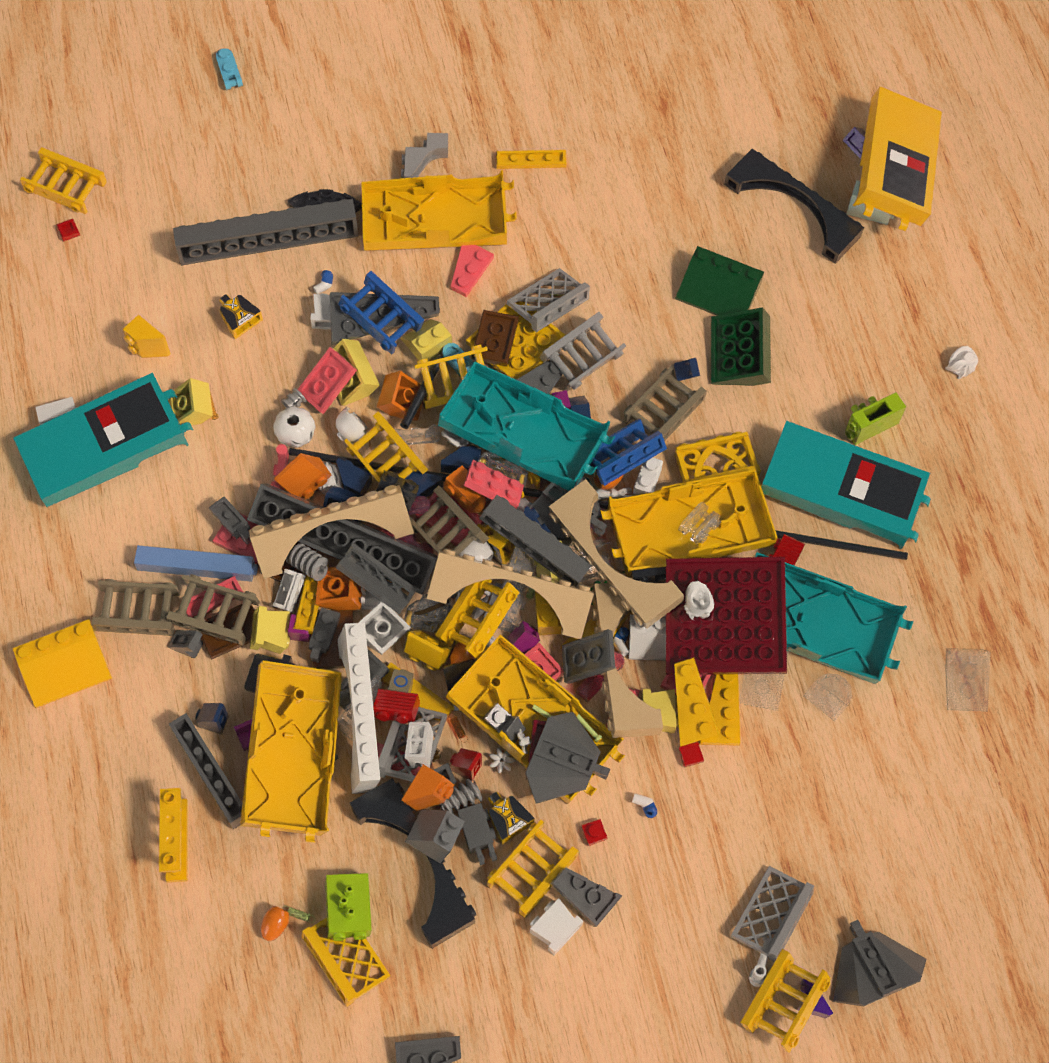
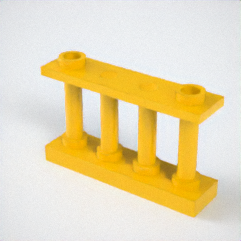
[20,147,107,214]
[413,345,487,409]
[344,411,429,482]
[435,579,520,659]
[159,788,188,883]
[487,820,579,918]
[740,949,831,1053]

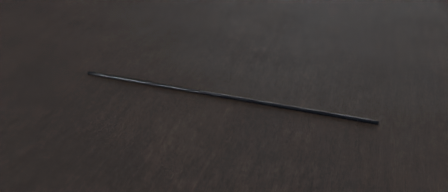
[289,448,908,560]

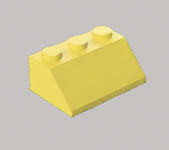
[333,339,380,406]

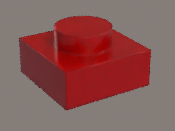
[581,819,608,846]

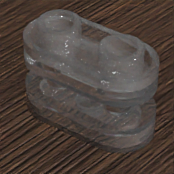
[678,502,721,544]

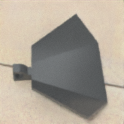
[529,477,607,540]
[526,712,610,804]
[833,920,927,1007]

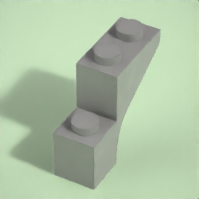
[401,133,448,178]

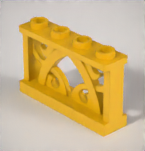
[674,431,761,483]

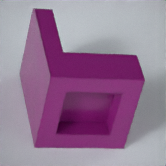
[288,614,311,642]
[508,620,540,654]
[234,719,252,751]

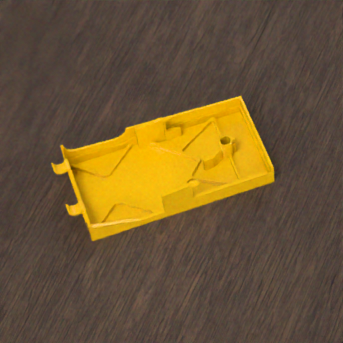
[600,469,778,578]

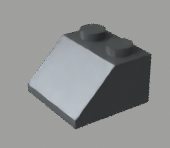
[405,809,465,863]

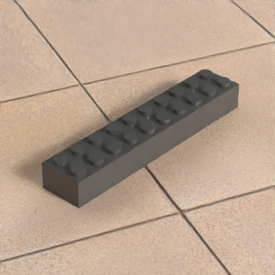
[173,199,358,266]
[247,484,438,595]

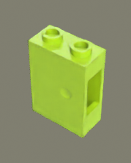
[845,392,906,445]
[325,873,372,941]

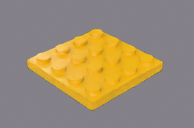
[466,301,565,380]

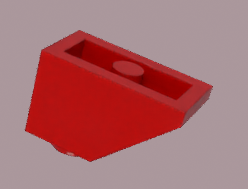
[449,748,482,782]

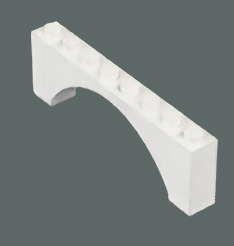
[338,623,380,794]

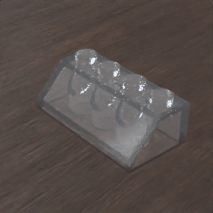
[498,546,537,633]

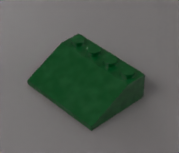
[675,246,764,316]
[711,307,771,386]

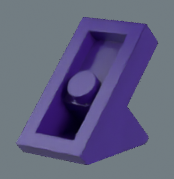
[797,979,833,1019]

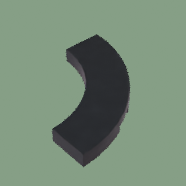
[288,189,362,213]

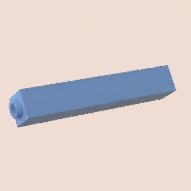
[134,545,258,582]

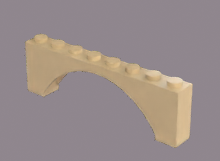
[549,479,684,629]
[249,485,414,579]
[427,548,594,639]
[591,583,663,738]

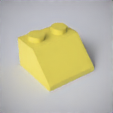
[401,319,452,361]
[169,378,213,425]

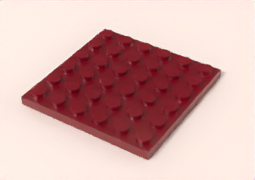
[666,557,787,675]

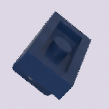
[674,357,700,381]

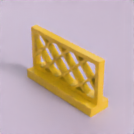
[301,917,391,1007]

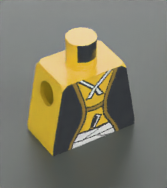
[219,294,263,339]
[477,524,516,566]
[488,792,535,845]

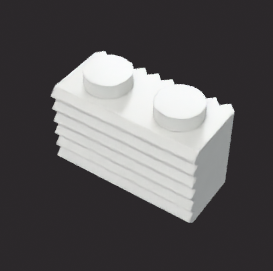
[633,457,663,496]

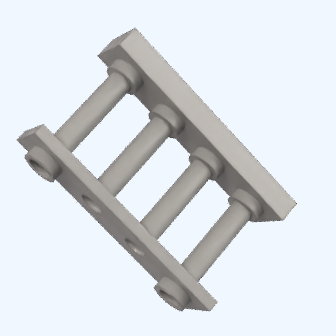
[540,312,626,391]

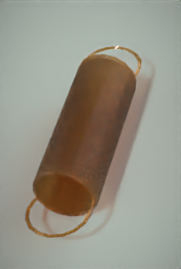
[448,713,468,743]

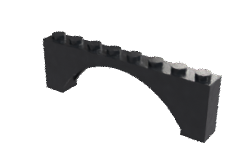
[724,148,864,264]
[350,778,477,949]

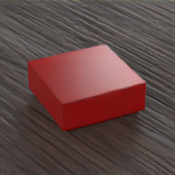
[56,218,80,242]
[678,742,704,768]

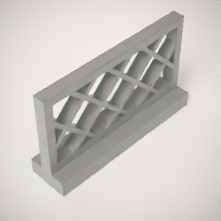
[507,268,590,332]
[379,707,447,782]
[731,866,814,962]

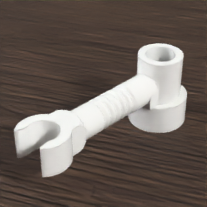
[749,930,775,987]

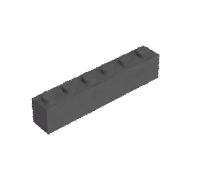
[479,495,592,587]
[169,713,243,830]

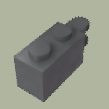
[457,803,497,865]

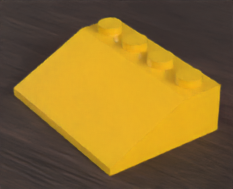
[12,619,112,708]

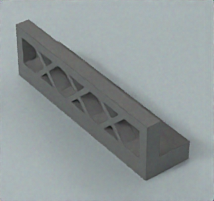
[336,543,417,614]

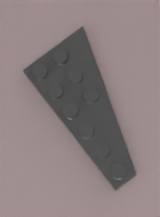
[329,292,440,345]

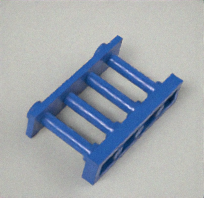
[339,271,424,355]
[589,419,667,486]

